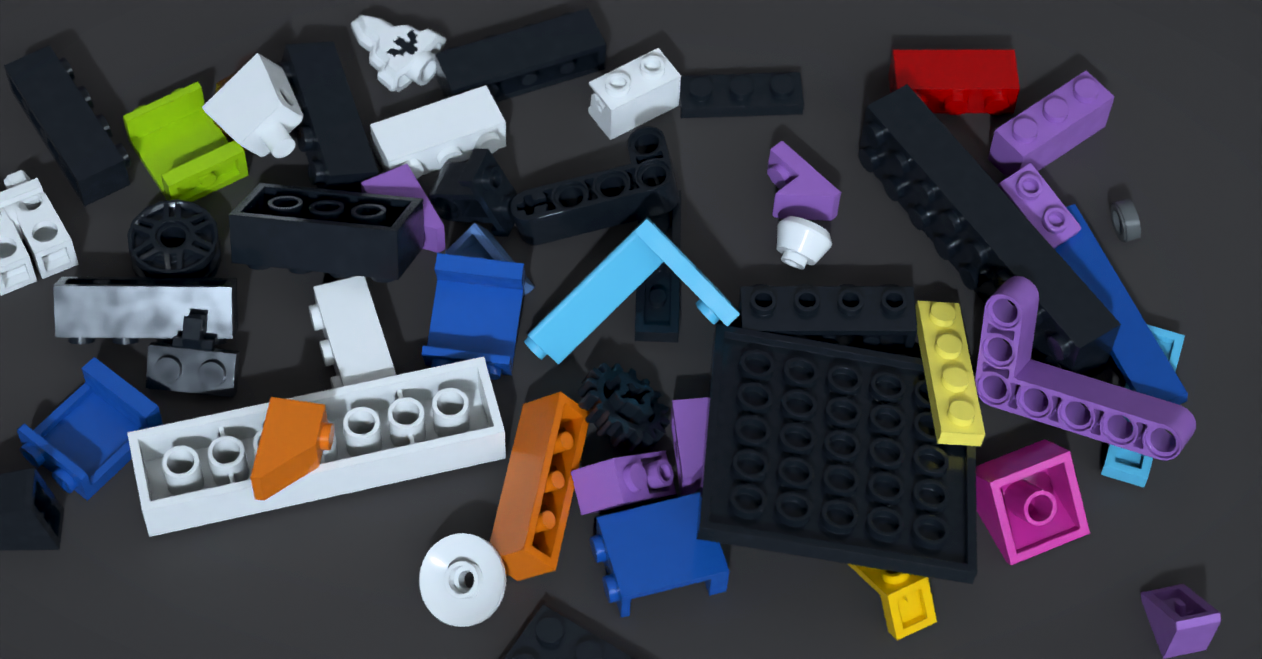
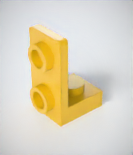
[848,564,937,640]

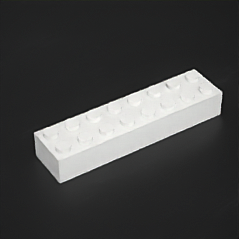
[127,357,506,537]

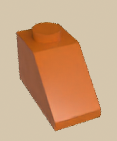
[251,397,334,501]

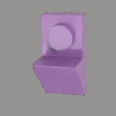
[767,141,841,221]

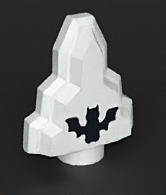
[351,15,446,92]

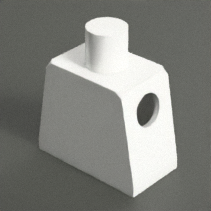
[202,53,303,158]

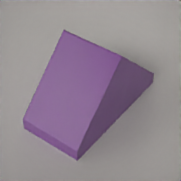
[1141,584,1221,659]

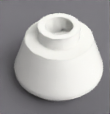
[776,216,832,269]

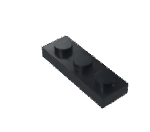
[679,72,804,119]

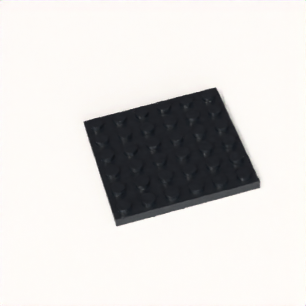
[696,324,977,584]

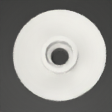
[419,533,506,627]

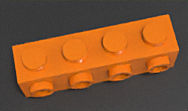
[490,391,590,581]

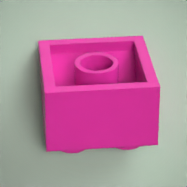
[976,439,1090,565]

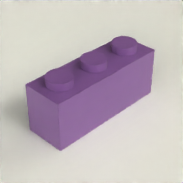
[988,71,1115,178]

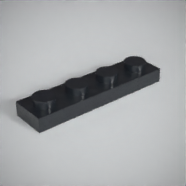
[634,190,681,343]

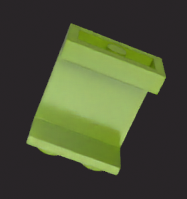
[123,82,249,202]

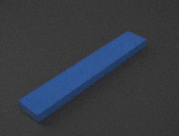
[1055,204,1188,405]

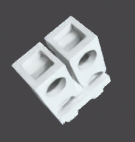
[0,170,79,296]

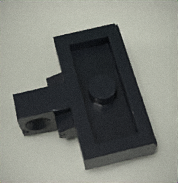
[146,313,240,397]

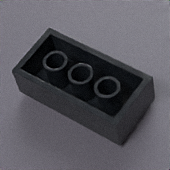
[229,183,424,283]

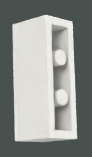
[370,85,506,179]
[308,276,396,389]

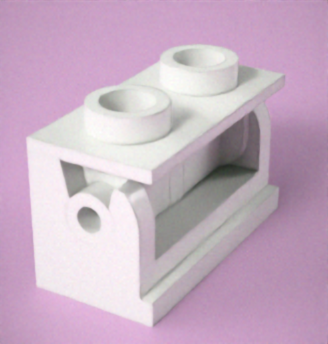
[588,48,681,140]

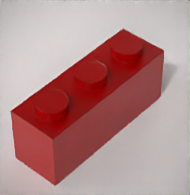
[888,50,1020,115]

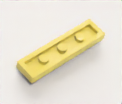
[915,300,985,446]

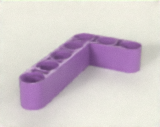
[975,276,1196,461]

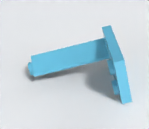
[524,216,740,364]

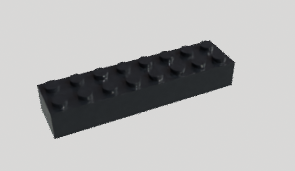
[858,84,1121,378]

